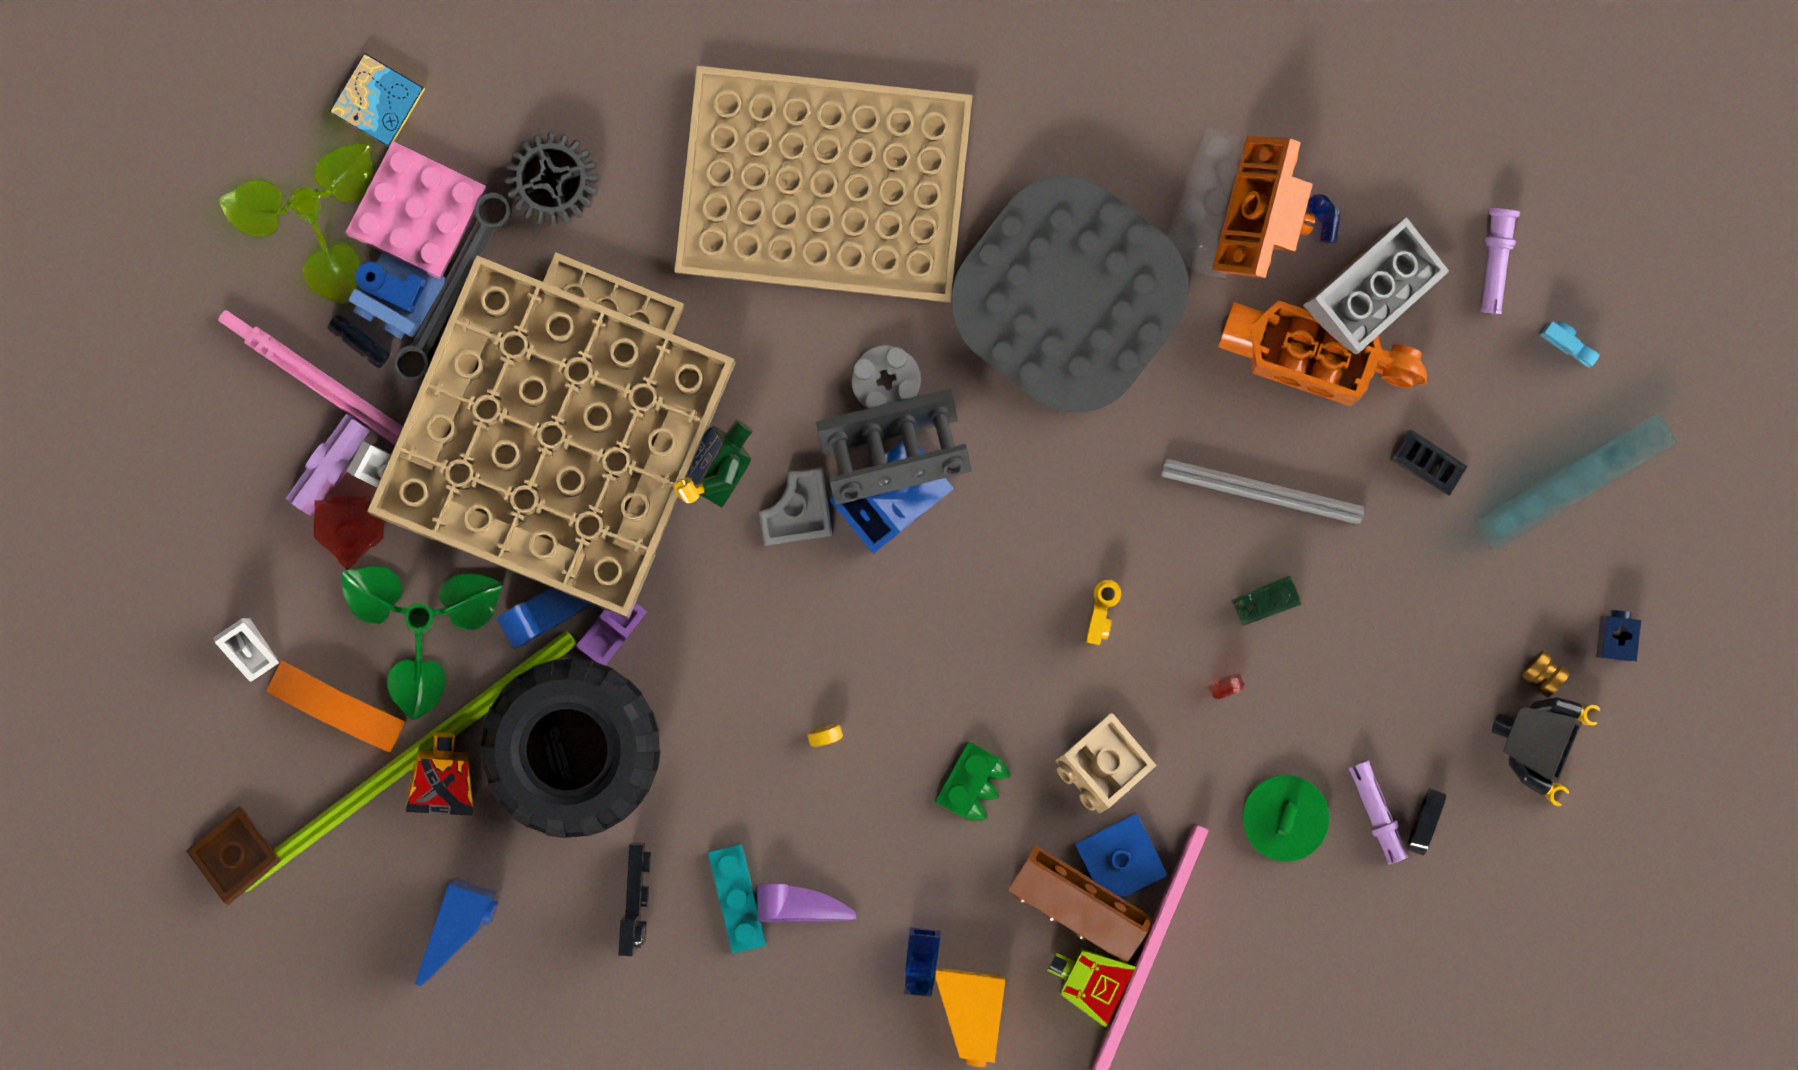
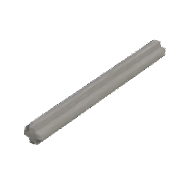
[1161,459,1364,524]

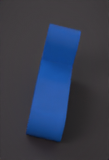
[496,587,592,649]

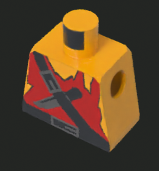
[405,732,473,816]

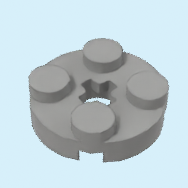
[852,345,921,409]

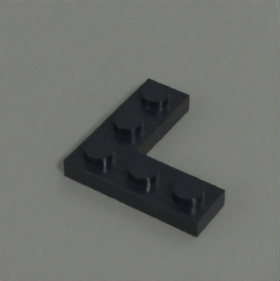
[618,842,651,957]

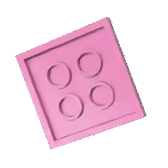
[346,141,487,280]

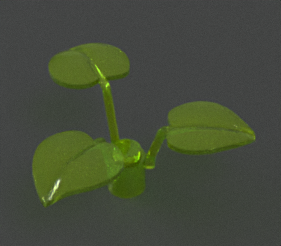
[219,144,373,304]

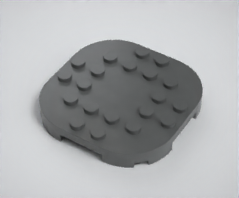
[952,175,1189,413]

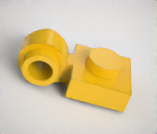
[1085,580,1121,645]

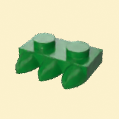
[935,741,1011,821]

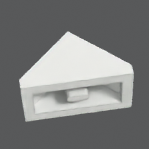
[213,618,279,682]

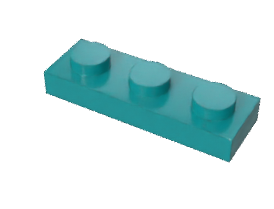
[708,844,766,954]

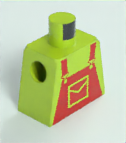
[1047,948,1136,1027]

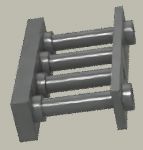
[816,389,972,505]

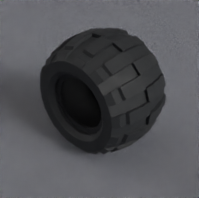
[480,658,661,838]

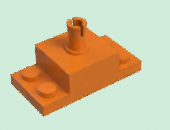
[1212,135,1315,278]

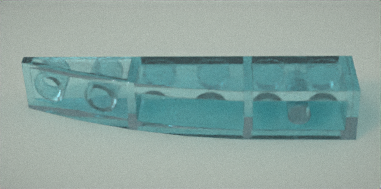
[1474,412,1677,550]

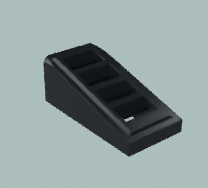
[1390,429,1468,496]

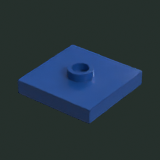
[1075,813,1168,898]

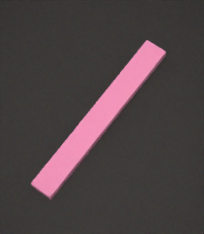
[1090,824,1209,1070]

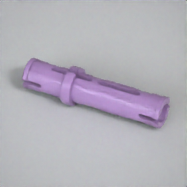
[1348,760,1409,865]

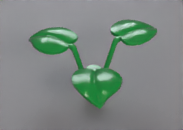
[342,566,502,720]

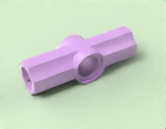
[286,414,372,516]

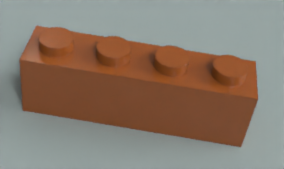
[1008,845,1153,964]

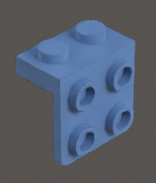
[348,253,445,339]

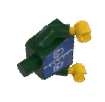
[673,419,753,508]

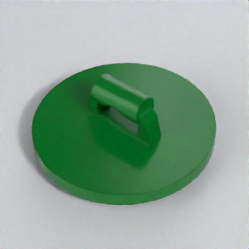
[1242,775,1330,862]

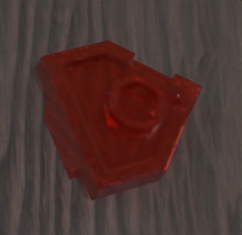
[313,496,384,570]

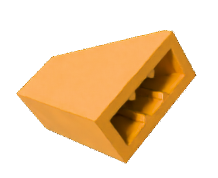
[935,967,1006,1067]

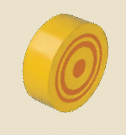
[806,723,843,747]

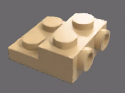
[1055,713,1157,814]

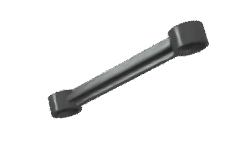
[394,193,512,382]

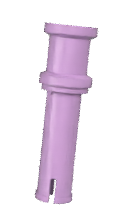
[1479,208,1520,315]

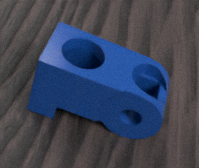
[355,262,427,313]

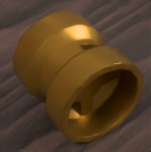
[1521,650,1570,698]

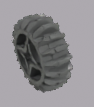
[505,132,599,227]

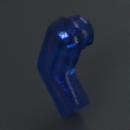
[1307,194,1341,244]

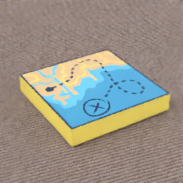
[329,53,425,148]

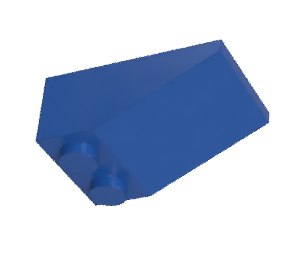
[415,879,499,986]

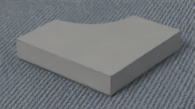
[759,467,833,546]

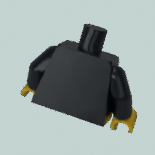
[1492,697,1600,806]

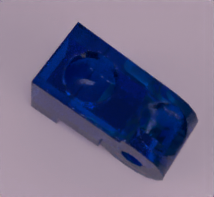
[904,927,941,997]

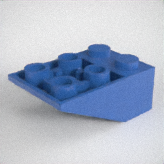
[829,441,954,554]

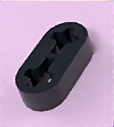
[1406,788,1446,856]

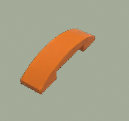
[266,660,406,753]

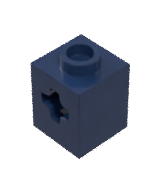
[1596,610,1641,662]

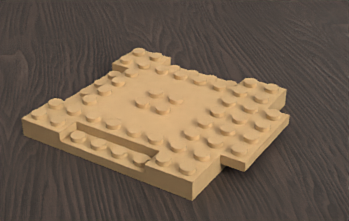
[368,252,735,619]

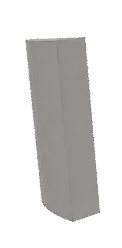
[1303,217,1449,354]

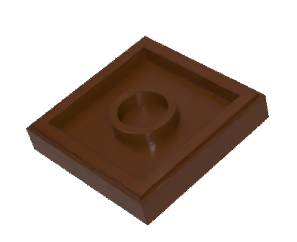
[186,806,282,905]

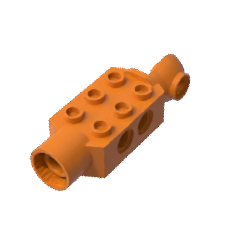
[1218,300,1427,407]

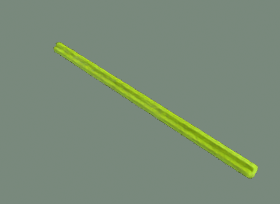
[245,631,577,892]

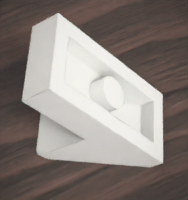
[346,441,391,487]

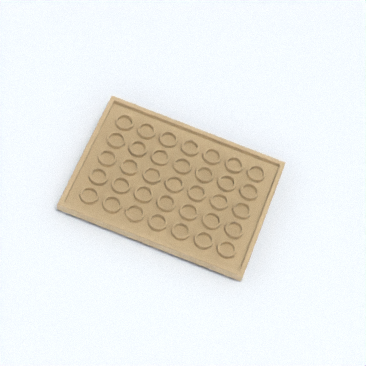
[675,66,973,303]

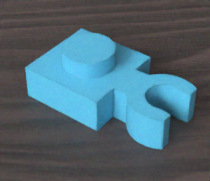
[1539,321,1600,368]

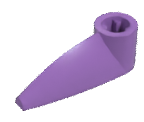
[757,884,856,922]

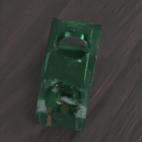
[1231,574,1302,626]

